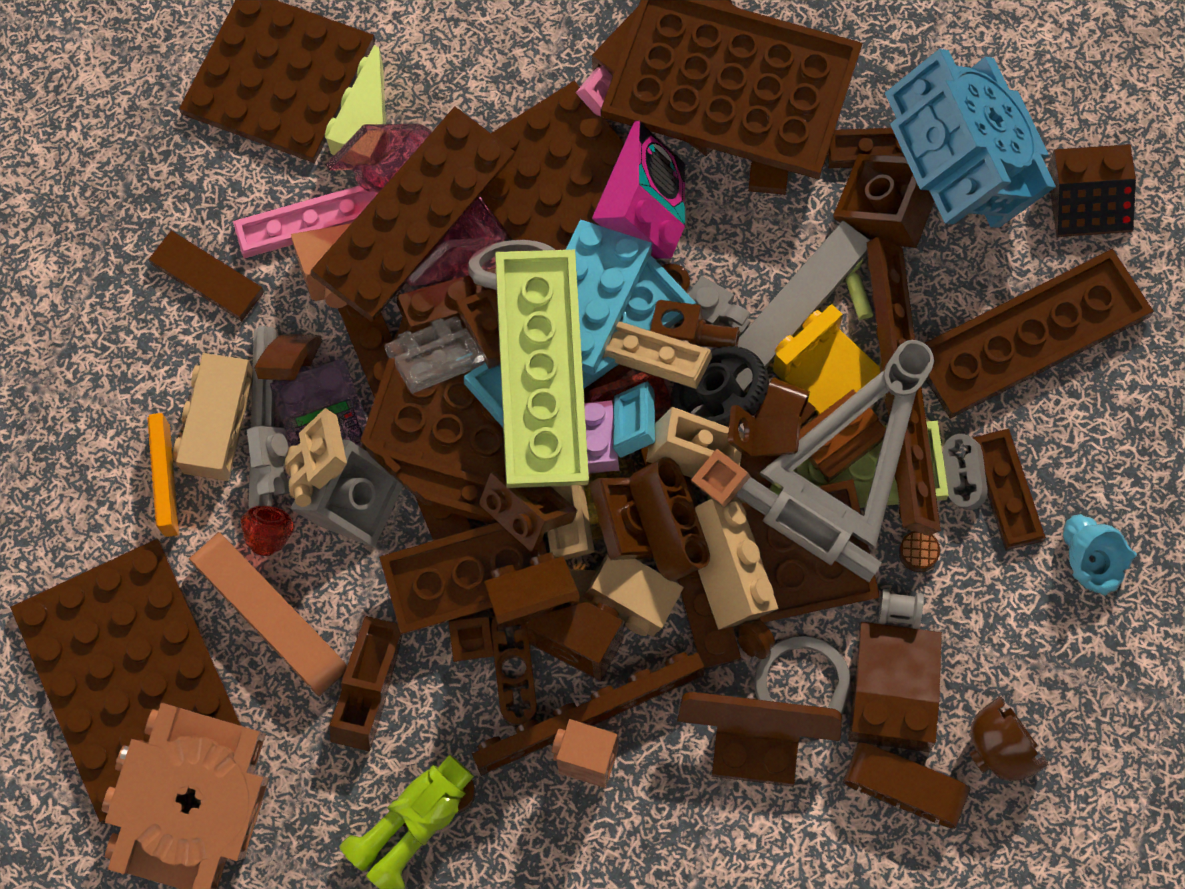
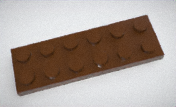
[310,106,515,322]
[925,248,1154,419]

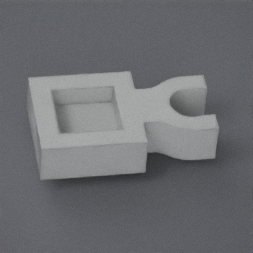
[247,426,290,496]

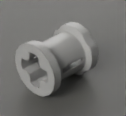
[878,589,924,630]

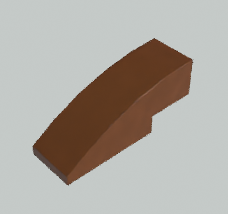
[329,616,403,751]

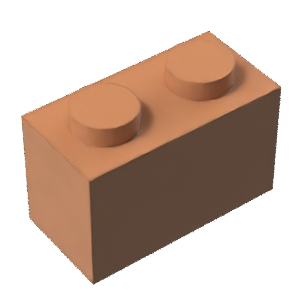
[552,719,618,788]

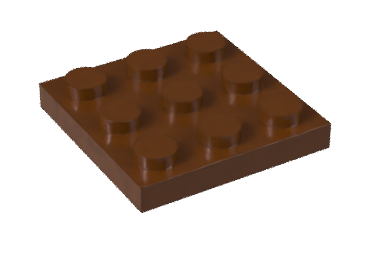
[742,479,880,623]

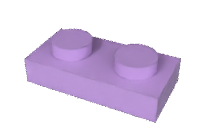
[584,400,619,474]

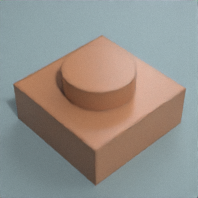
[691,449,751,508]

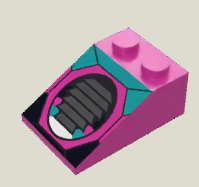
[592,121,685,259]

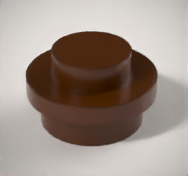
[738,620,775,659]

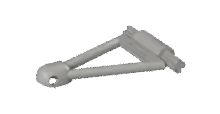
[735,340,934,582]

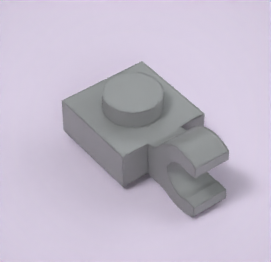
[688,276,750,335]

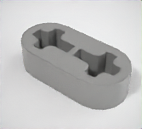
[943,434,987,510]

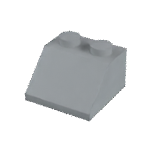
[290,440,403,547]

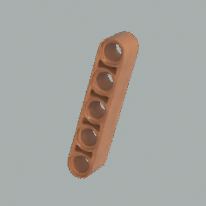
[188,532,347,697]

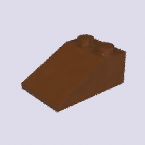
[485,552,580,630]
[848,622,942,752]

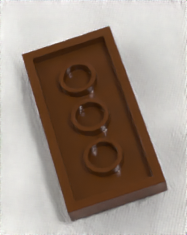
[379,522,547,635]

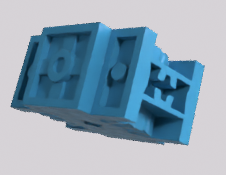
[885,48,1056,228]

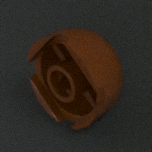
[969,696,1049,781]

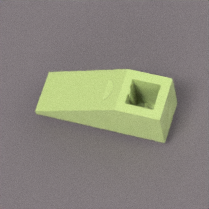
[325,45,387,169]

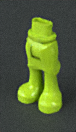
[339,754,474,889]

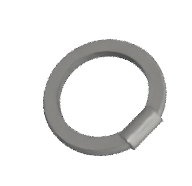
[468,240,555,290]
[754,636,854,715]

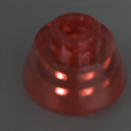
[240,506,295,556]

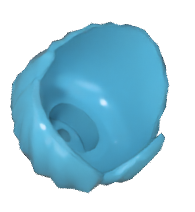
[1063,514,1137,596]

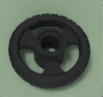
[670,346,769,427]

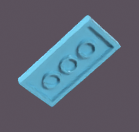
[566,219,652,375]

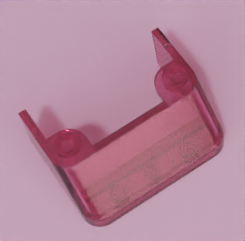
[325,124,505,286]

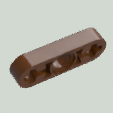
[491,616,538,727]

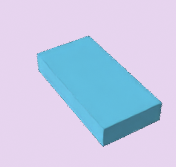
[613,381,655,458]

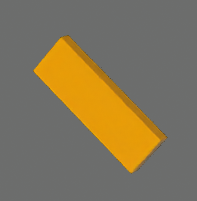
[147,413,179,537]

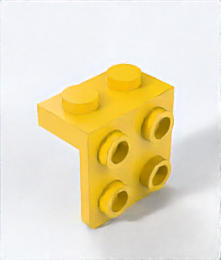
[773,304,881,415]

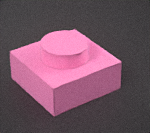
[576,65,613,117]

